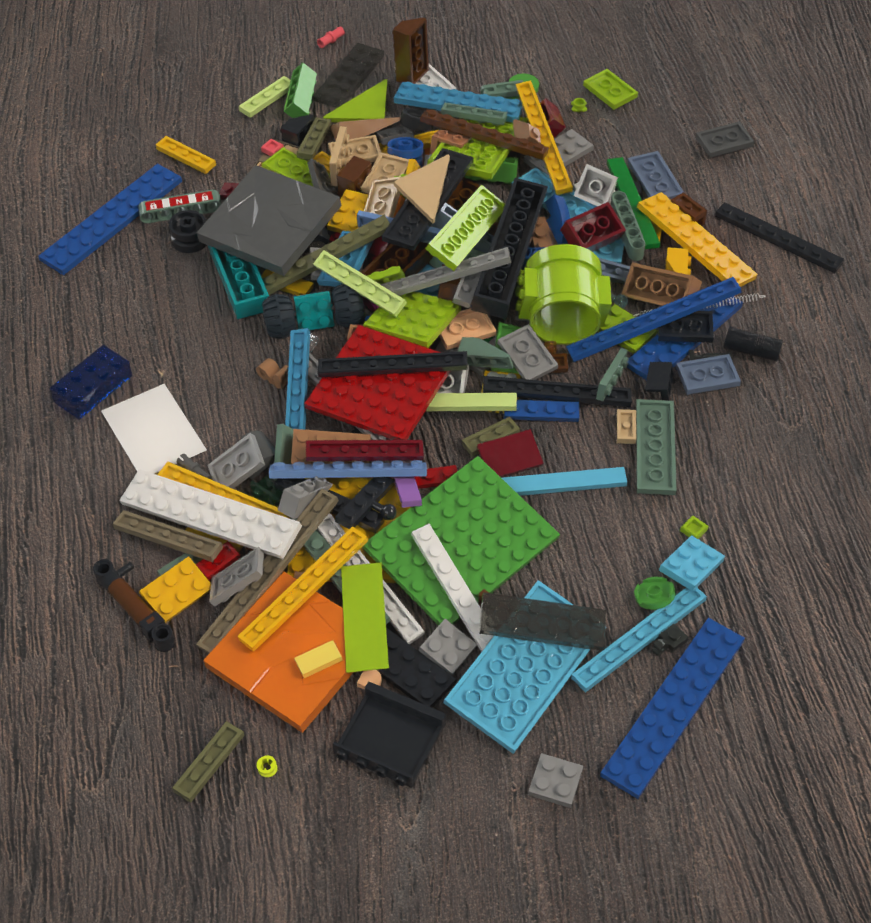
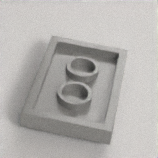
[497,324,558,380]
[208,433,265,489]
[209,547,264,607]

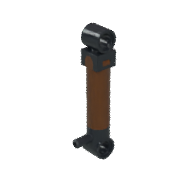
[93,559,175,652]

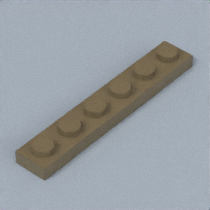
[113,510,223,562]

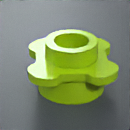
[571,98,587,112]

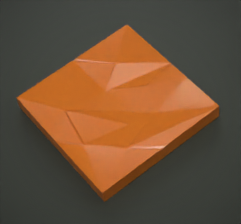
[203,572,354,733]

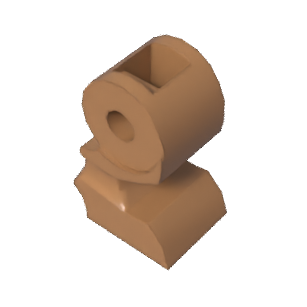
[256,358,289,389]

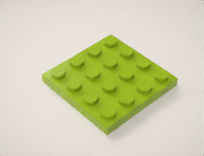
[363,291,461,348]

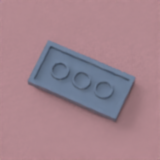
[627,151,684,200]

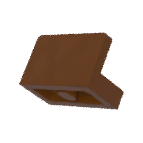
[671,192,707,226]

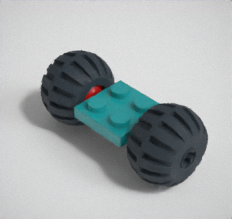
[262,284,365,339]

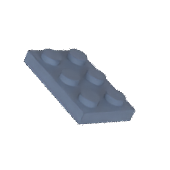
[676,354,741,395]

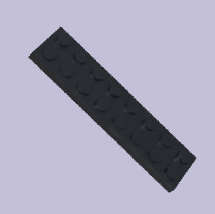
[382,148,473,251]

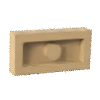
[617,409,636,444]

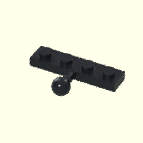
[335,477,397,529]

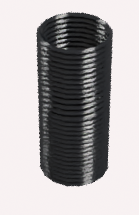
[724,326,783,362]

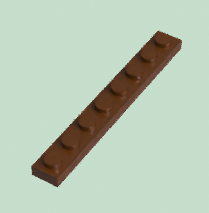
[420,109,549,160]

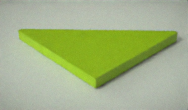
[323,79,388,123]

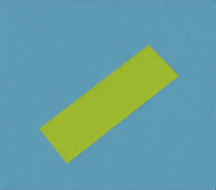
[341,562,389,673]

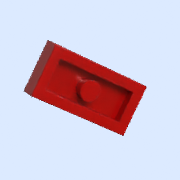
[196,541,241,581]

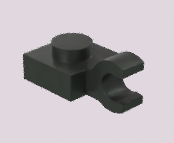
[652,624,689,656]

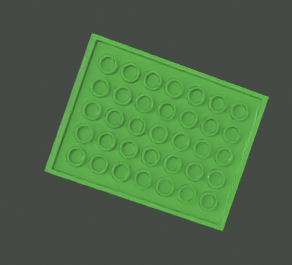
[362,456,560,626]

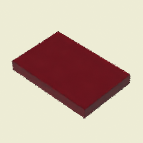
[477,429,544,478]

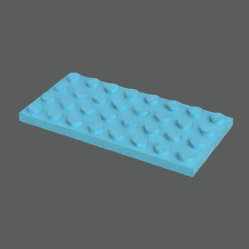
[443,580,606,754]

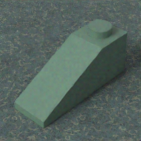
[457,337,513,369]

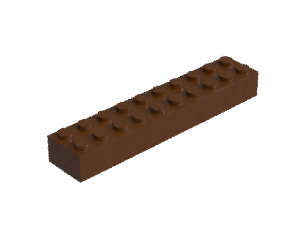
[360,177,490,277]

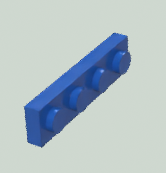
[504,400,579,422]

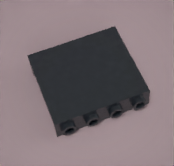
[333,681,446,788]

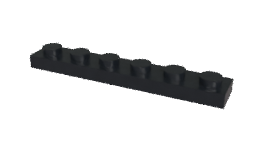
[274,478,386,534]

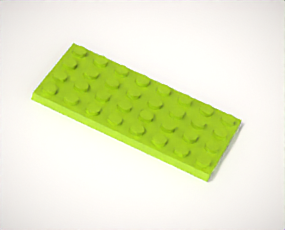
[427,117,529,180]

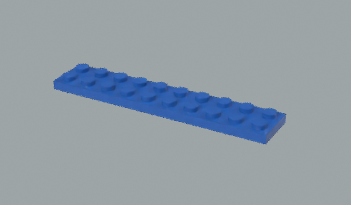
[38,164,182,275]
[600,618,745,799]

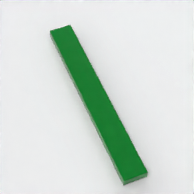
[607,157,660,249]

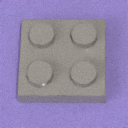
[419,619,477,675]
[528,753,583,808]

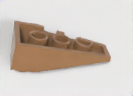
[330,117,400,141]

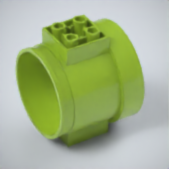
[515,244,612,345]

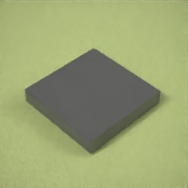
[374,125,414,145]

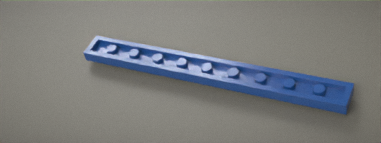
[566,277,742,362]

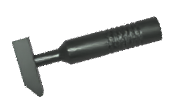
[688,350,732,361]

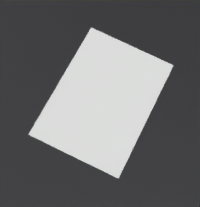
[101,384,207,474]

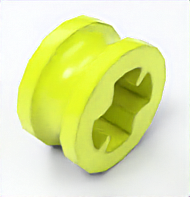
[257,755,278,777]

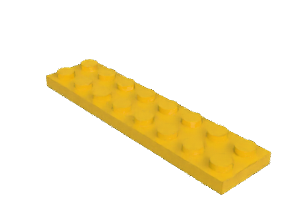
[637,192,758,287]

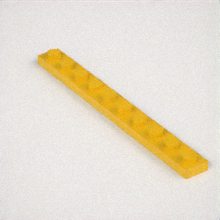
[516,80,573,195]

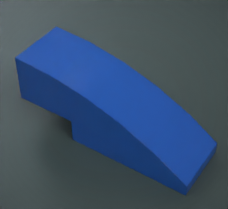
[544,194,571,245]

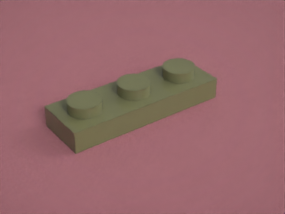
[462,417,520,457]

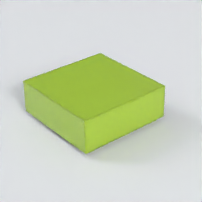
[680,516,709,539]

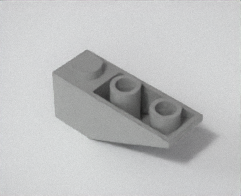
[278,476,333,519]

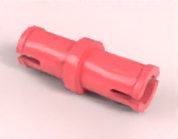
[317,26,345,48]

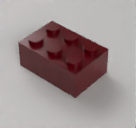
[560,202,626,252]

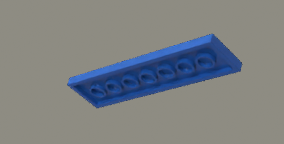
[627,296,743,381]

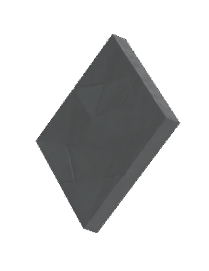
[197,165,342,276]

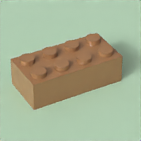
[291,429,371,478]

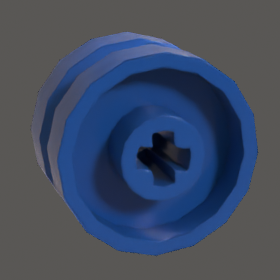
[387,137,423,168]

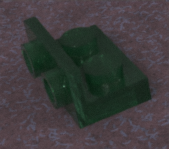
[250,475,283,508]

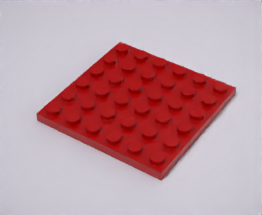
[304,325,451,440]

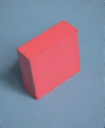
[261,139,284,156]

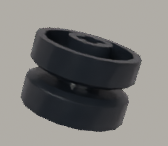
[169,210,207,253]

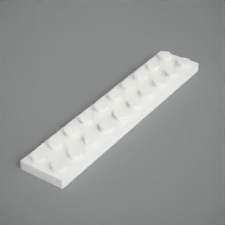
[119,469,302,559]

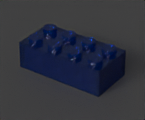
[50,344,133,420]

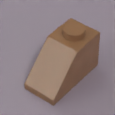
[513,119,541,143]

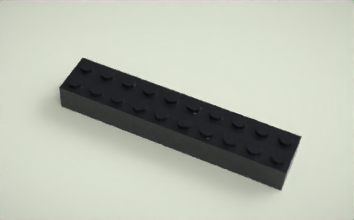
[471,178,548,320]

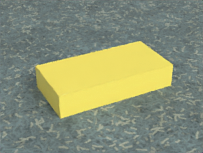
[294,640,343,678]

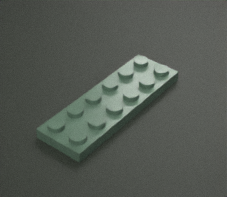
[636,399,676,495]

